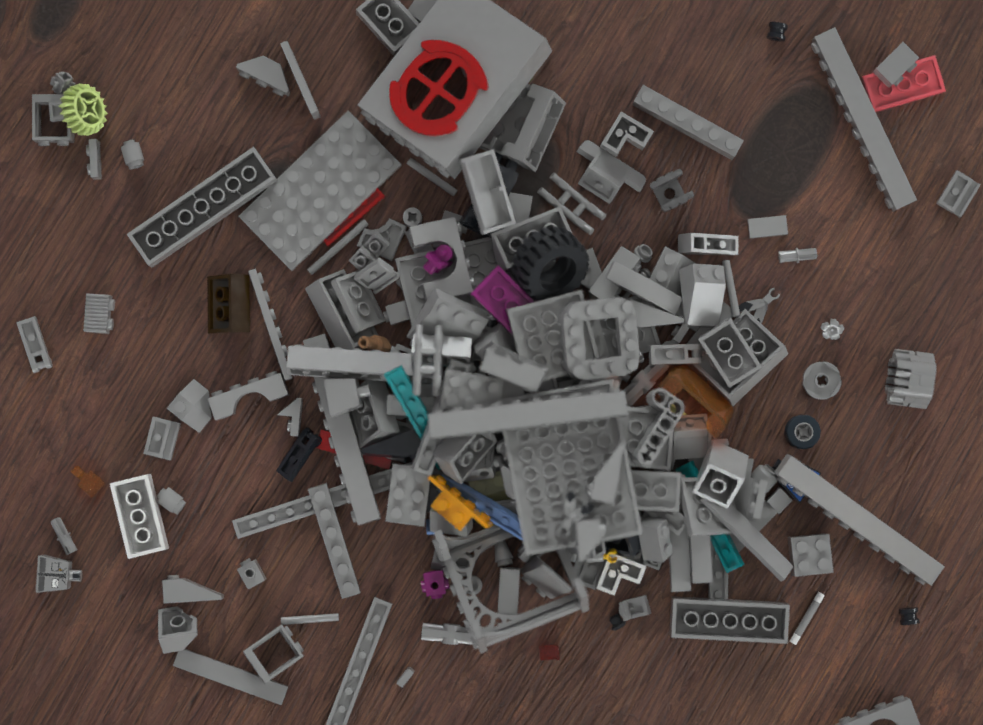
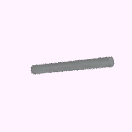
[307,219,369,275]

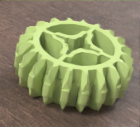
[59,84,108,136]

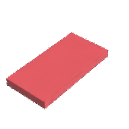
[861,55,946,112]

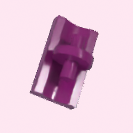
[423,245,453,275]

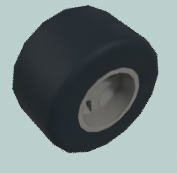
[784,415,821,449]

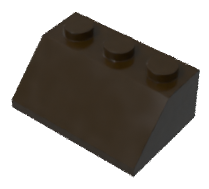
[207,274,250,334]

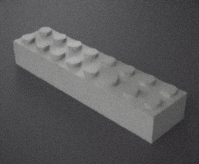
[127,147,277,268]

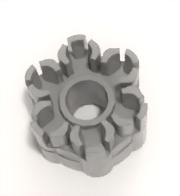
[885,349,936,409]

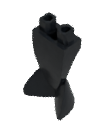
[459,152,519,238]

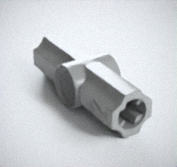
[623,365,669,407]
[421,623,473,645]

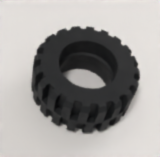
[512,227,589,301]

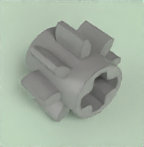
[50,72,76,94]

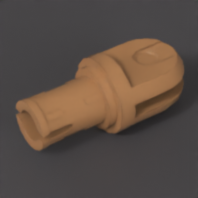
[358,335,391,352]

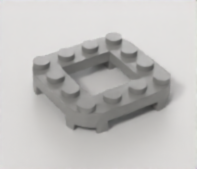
[558,298,640,380]

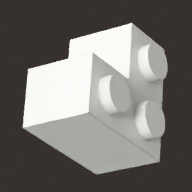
[596,554,646,596]

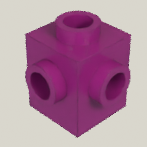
[421,569,449,599]

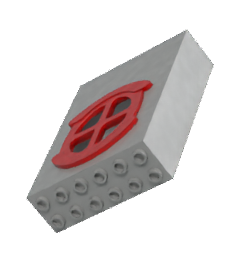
[358,0,552,179]

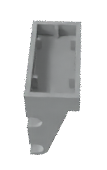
[479,84,566,172]

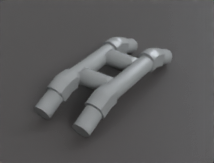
[537,172,606,235]
[413,324,443,396]

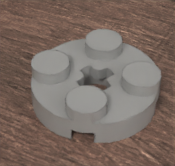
[802,362,841,399]

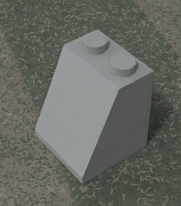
[692,440,749,509]

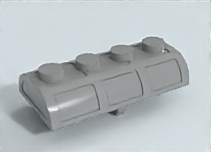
[459,149,516,235]

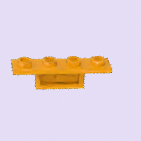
[428,474,494,531]

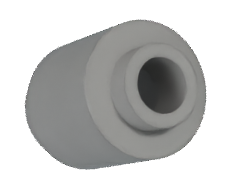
[121,140,144,169]
[157,487,186,515]

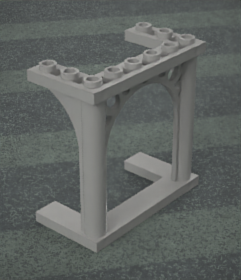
[432,525,589,654]

